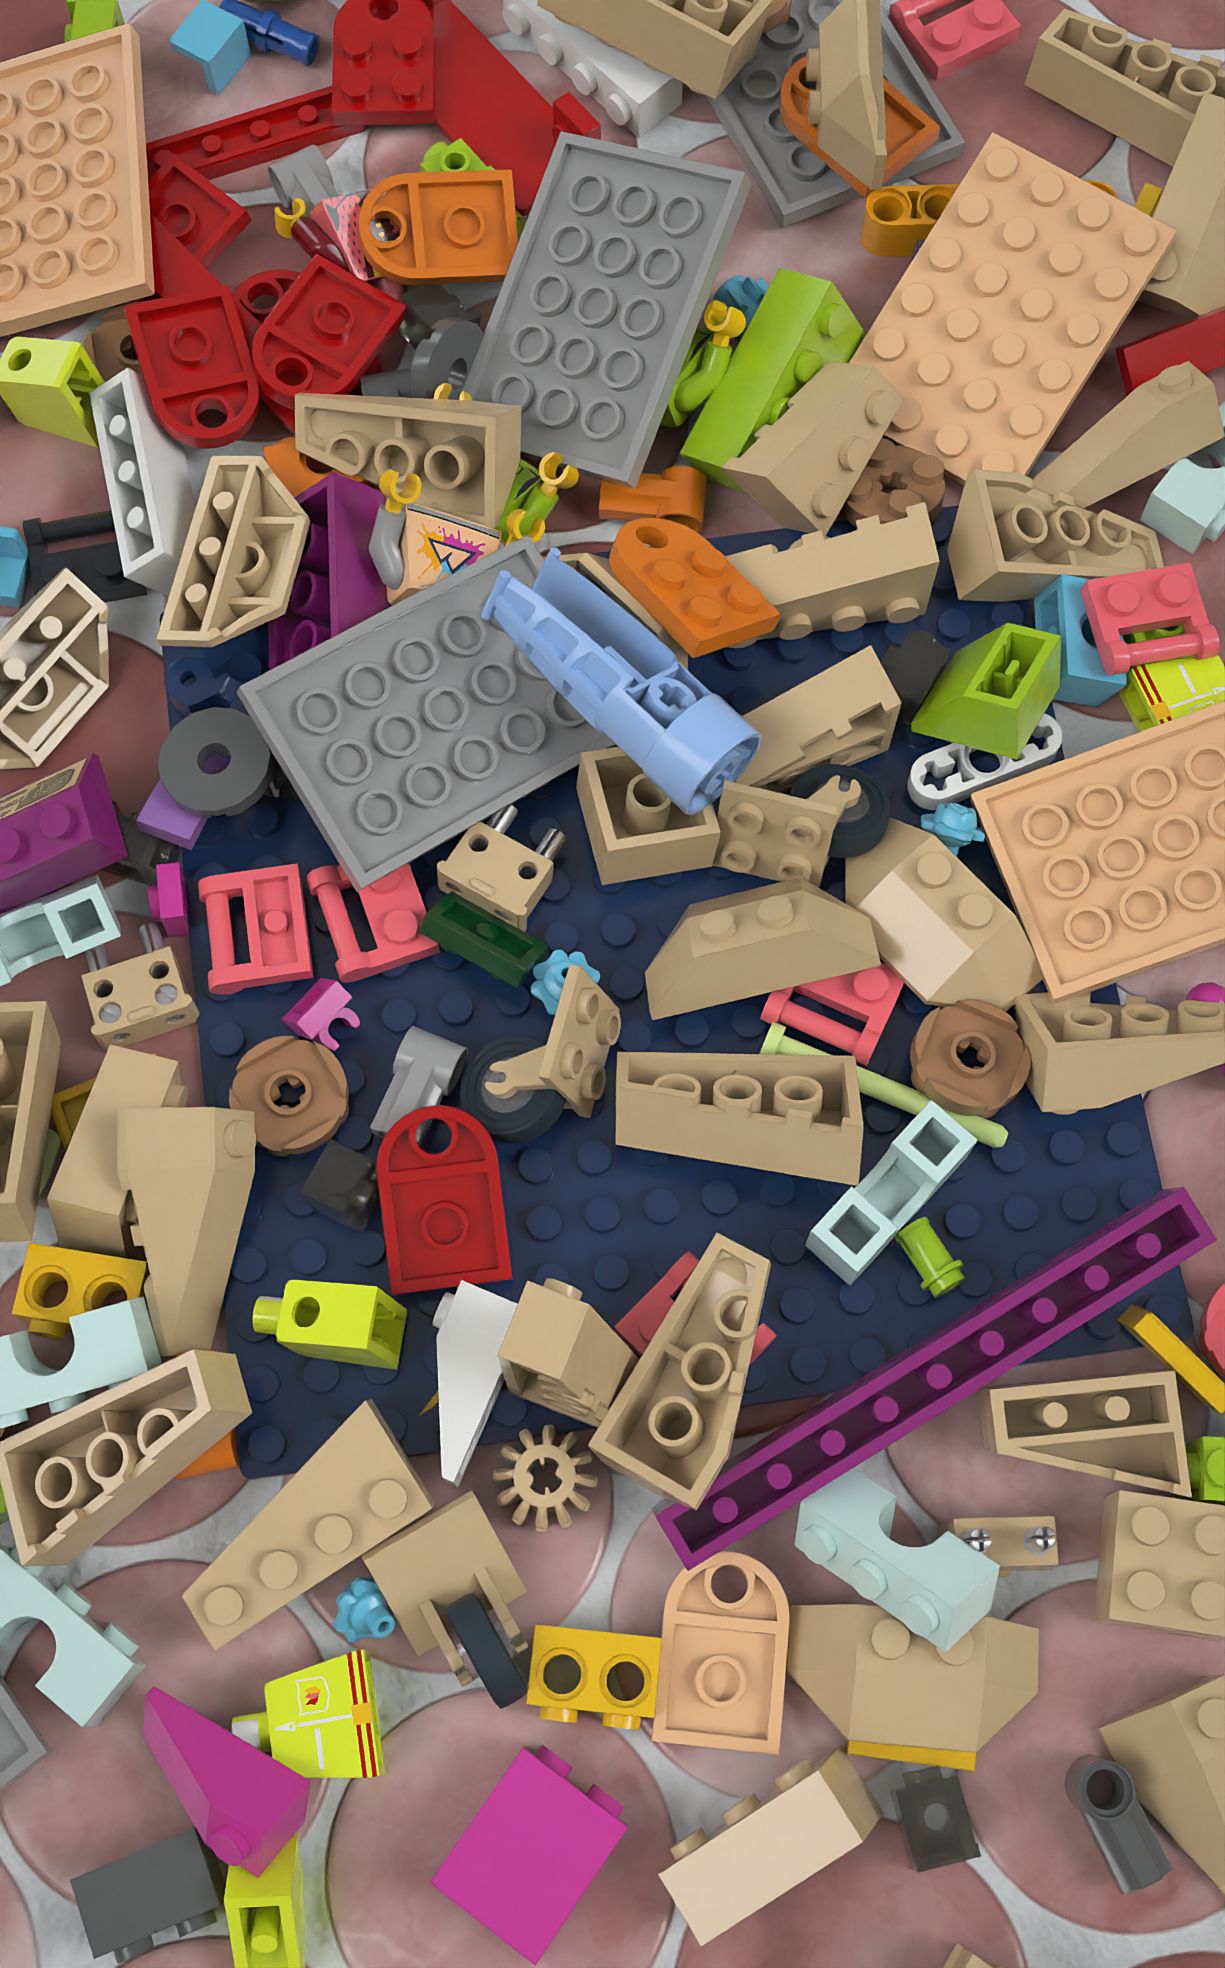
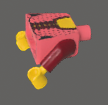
[274,189,410,308]

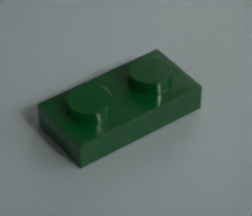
[419,891,549,988]

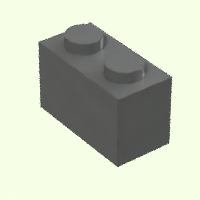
[70,1827,226,1964]

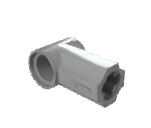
[267,144,340,219]
[370,1026,468,1146]

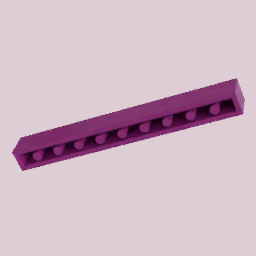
[651,1187,1217,1571]

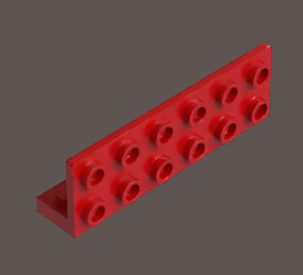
[373,0,601,216]

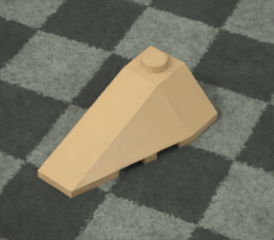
[588,1233,771,1511]

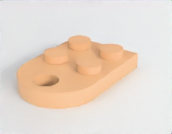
[651,1551,789,1755]

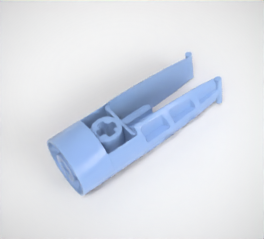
[481,547,762,815]

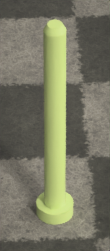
[759,1022,1008,1148]

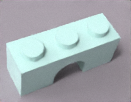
[1140,401,1225,555]
[0,874,121,986]
[805,1100,977,1286]
[0,1296,162,1429]
[794,1468,1000,1652]
[0,1545,147,1728]

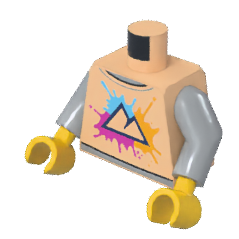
[369,469,545,606]

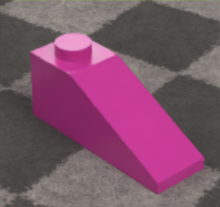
[143,1686,311,1878]

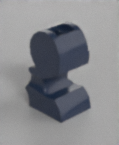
[164,657,250,720]

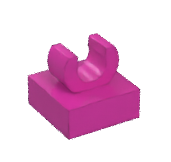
[281,978,360,1050]

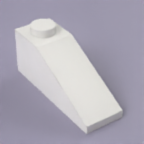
[432,1280,518,1488]

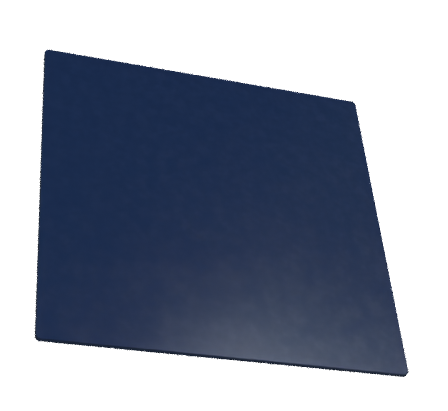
[159,505,1194,1480]

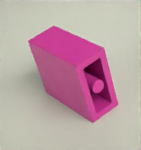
[430,1744,628,1966]

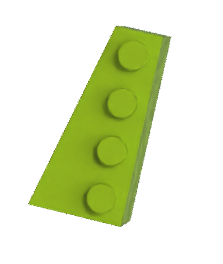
[680,268,866,494]

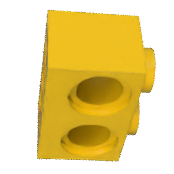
[12,1243,150,1340]
[526,1624,662,1730]

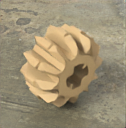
[493,1425,598,1533]

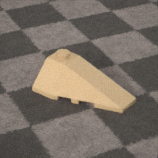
[1137,92,1225,319]
[1033,361,1225,508]
[295,393,521,528]
[947,469,1164,602]
[1014,992,1225,1114]
[117,1107,256,1356]
[1097,1674,1225,1897]

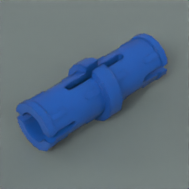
[219,0,320,66]

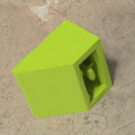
[911,623,1061,760]

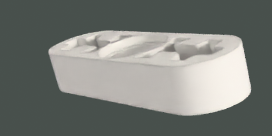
[907,713,1062,810]

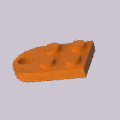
[779,56,940,198]
[358,169,519,285]
[609,518,781,658]

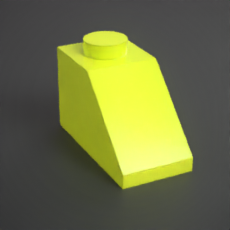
[224,1833,305,1968]

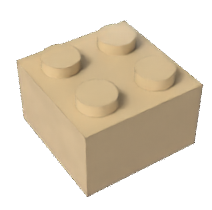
[576,747,721,885]
[1094,1490,1225,1641]

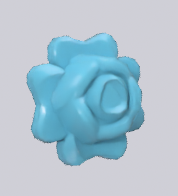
[920,803,985,857]
[531,949,600,1015]
[333,1577,397,1643]

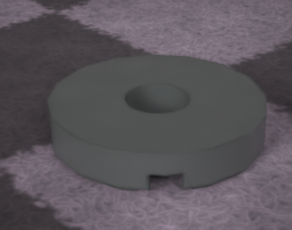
[410,316,484,400]
[158,707,274,819]

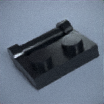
[23,510,147,603]

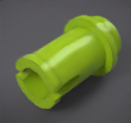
[894,1217,966,1298]

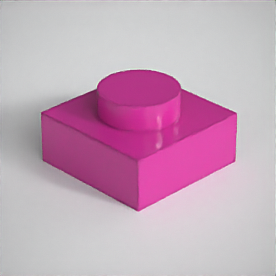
[148,862,190,938]

